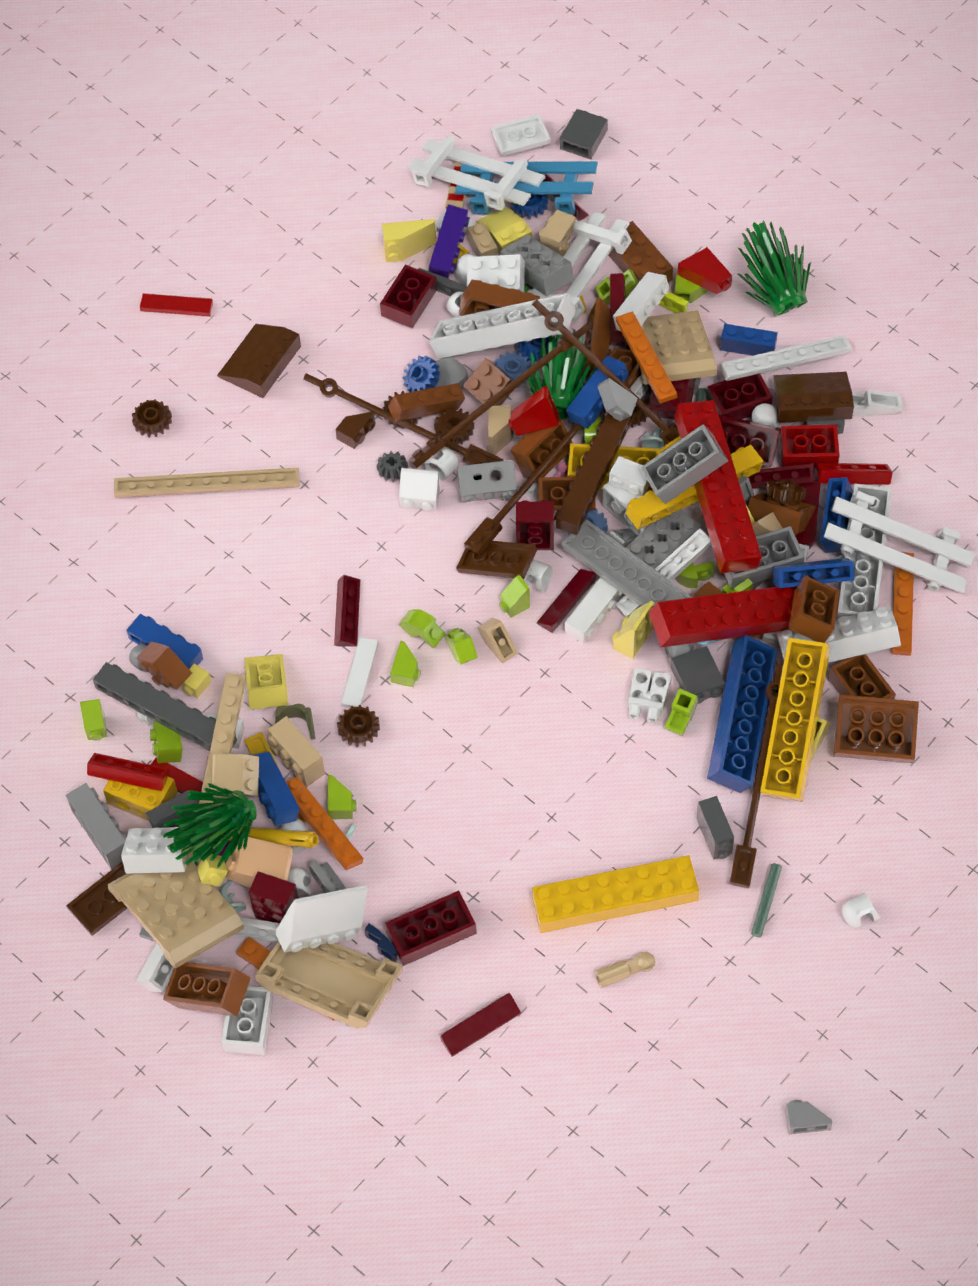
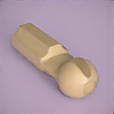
[595,952,656,988]

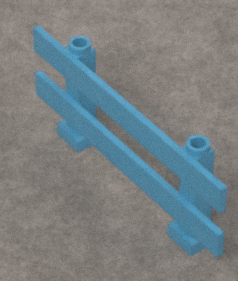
[455,161,598,214]

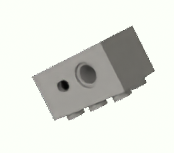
[457,460,517,503]

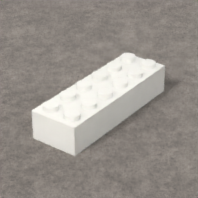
[777,606,901,663]

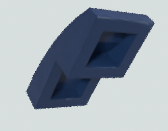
[364,923,398,962]

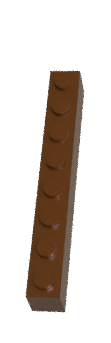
[554,410,634,535]

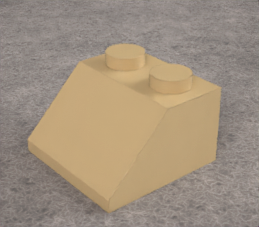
[488,406,514,455]
[211,754,259,798]

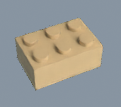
[267,716,325,788]

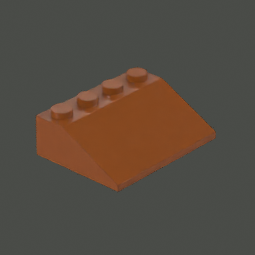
[833,695,919,763]

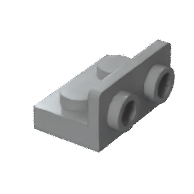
[308,860,346,893]

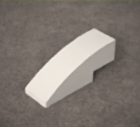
[852,390,902,416]

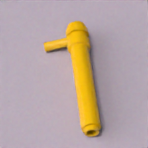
[229,827,319,848]

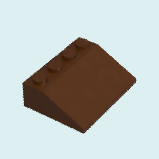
[217,323,301,398]
[773,372,854,423]

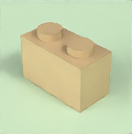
[539,210,576,253]
[467,222,498,256]

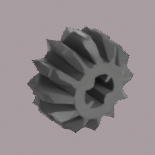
[376,451,408,483]

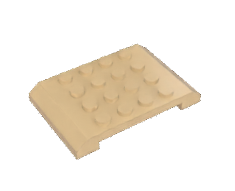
[640,310,717,385]
[108,862,244,969]
[255,941,403,1029]

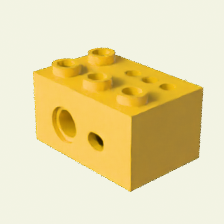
[103,758,178,821]

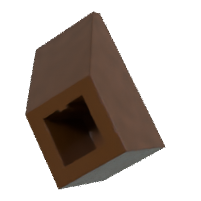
[335,412,376,449]

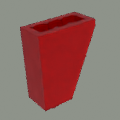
[677,247,732,294]
[509,386,559,436]

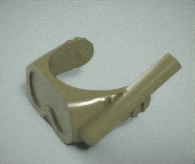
[275,704,316,740]

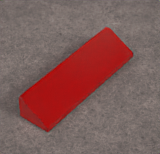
[816,463,893,485]
[87,753,170,791]

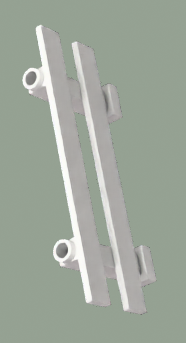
[407,136,545,211]
[527,212,632,323]
[824,491,975,594]

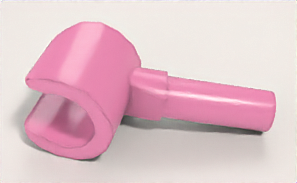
[553,462,568,477]

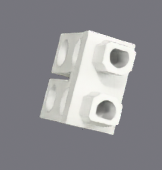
[628,668,671,724]

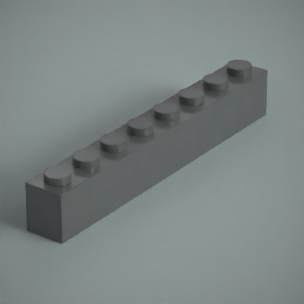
[93,662,237,751]

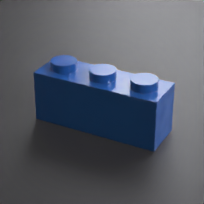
[720,323,778,356]

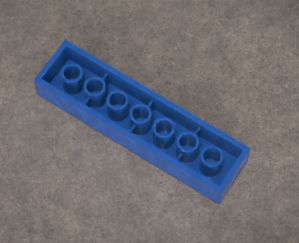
[707,635,778,793]

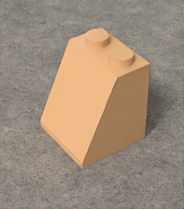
[225,837,294,888]

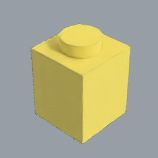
[181,663,212,699]
[197,854,228,887]

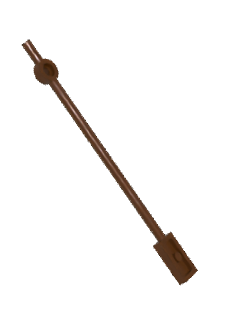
[532,299,680,444]
[410,323,591,468]
[303,373,504,465]
[464,412,601,555]
[729,663,783,889]

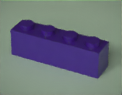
[428,204,470,279]

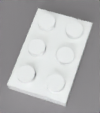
[491,114,551,157]

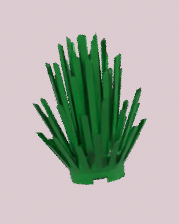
[737,219,811,316]
[526,329,597,422]
[163,783,257,868]

